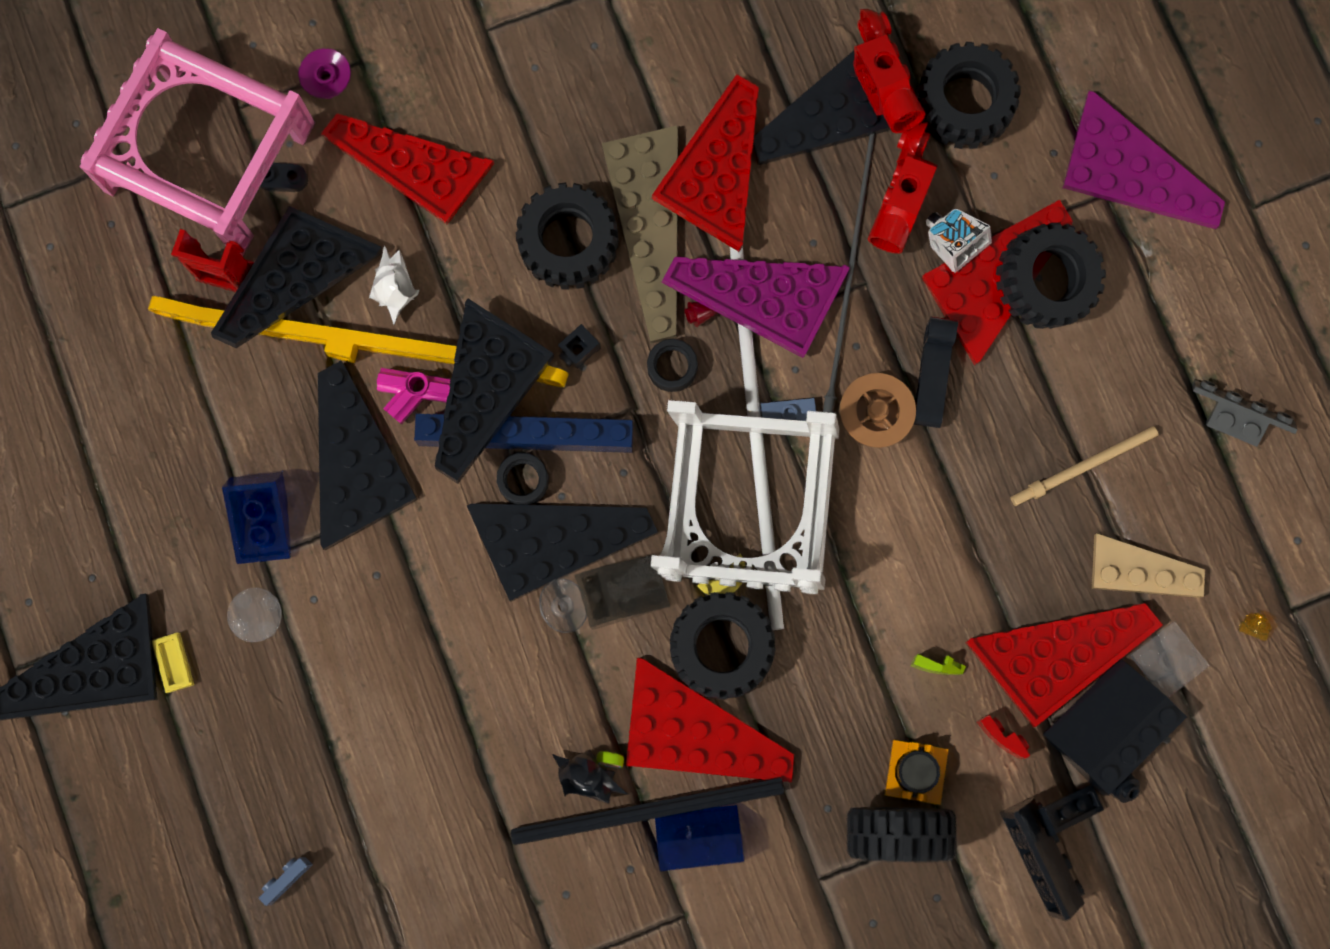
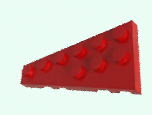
[321,113,494,225]

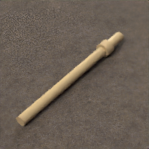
[1010,426,1158,506]

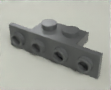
[1192,379,1298,447]

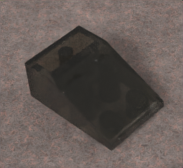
[575,554,670,630]

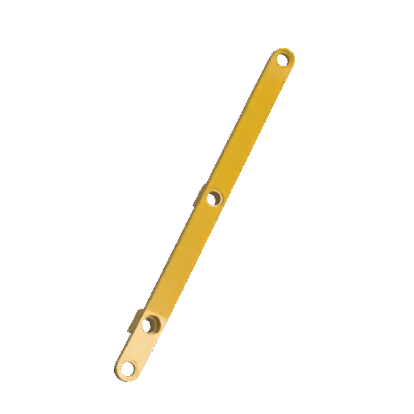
[148,296,569,387]

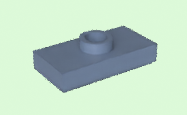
[761,398,816,421]

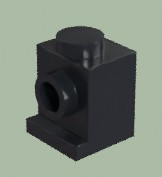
[558,324,601,369]

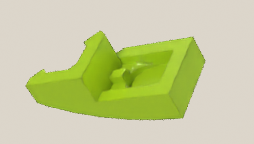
[910,654,966,675]

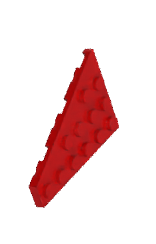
[922,200,1073,365]
[965,603,1163,728]

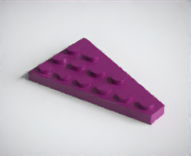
[1062,91,1225,229]
[661,257,850,358]

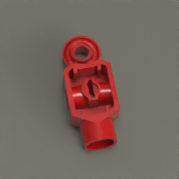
[853,9,925,133]
[868,122,938,254]

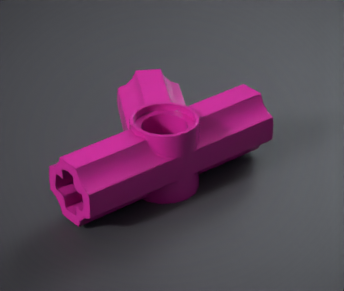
[377,368,451,424]

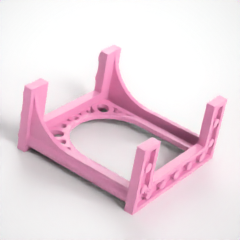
[80,28,315,256]

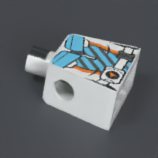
[926,209,992,273]

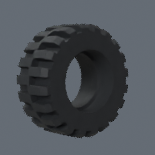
[916,42,1021,149]
[515,182,619,290]
[996,223,1106,329]
[670,592,776,700]
[847,807,956,862]

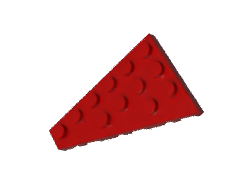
[652,74,759,252]
[626,658,794,782]

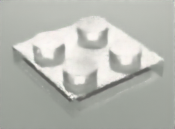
[1130,622,1210,698]

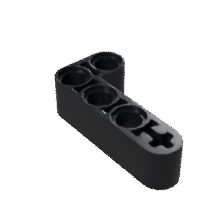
[914,316,958,428]

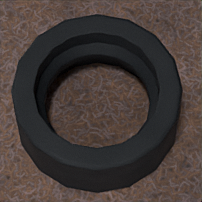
[647,339,698,392]
[496,453,549,505]

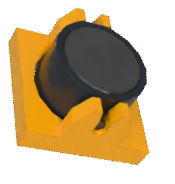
[885,740,949,805]

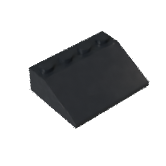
[1042,659,1187,795]
[999,798,1085,921]

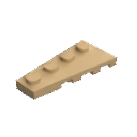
[1092,533,1205,598]

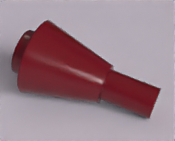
[685,301,718,327]

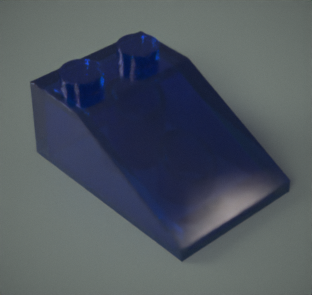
[222,472,291,564]

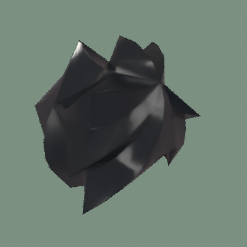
[552,750,629,804]

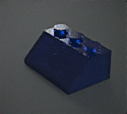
[655,805,744,871]

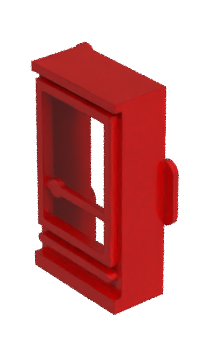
[171,229,254,292]

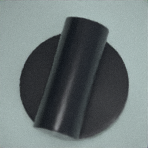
[1111,774,1140,803]

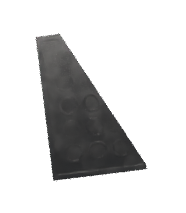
[435,298,554,484]
[318,360,418,550]
[467,504,658,602]
[0,593,158,721]

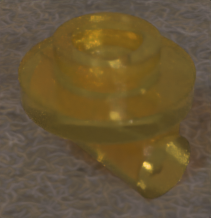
[1238,613,1272,641]

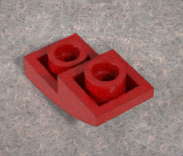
[977,715,1030,759]

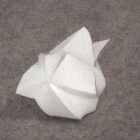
[369,245,419,325]

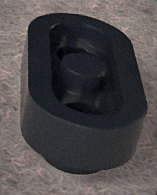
[260,163,308,192]

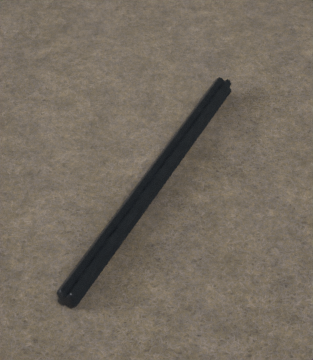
[511,778,784,845]

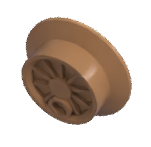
[840,373,916,448]

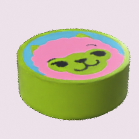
[596,751,624,768]

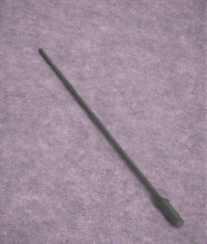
[823,134,875,413]

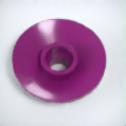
[298,48,351,99]

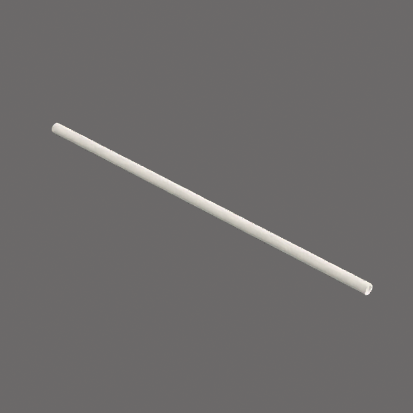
[729,246,784,630]

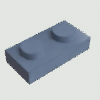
[259,857,312,906]

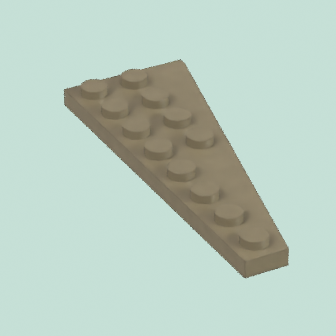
[602,126,678,344]

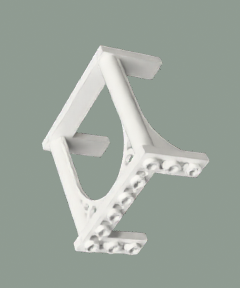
[651,400,840,594]

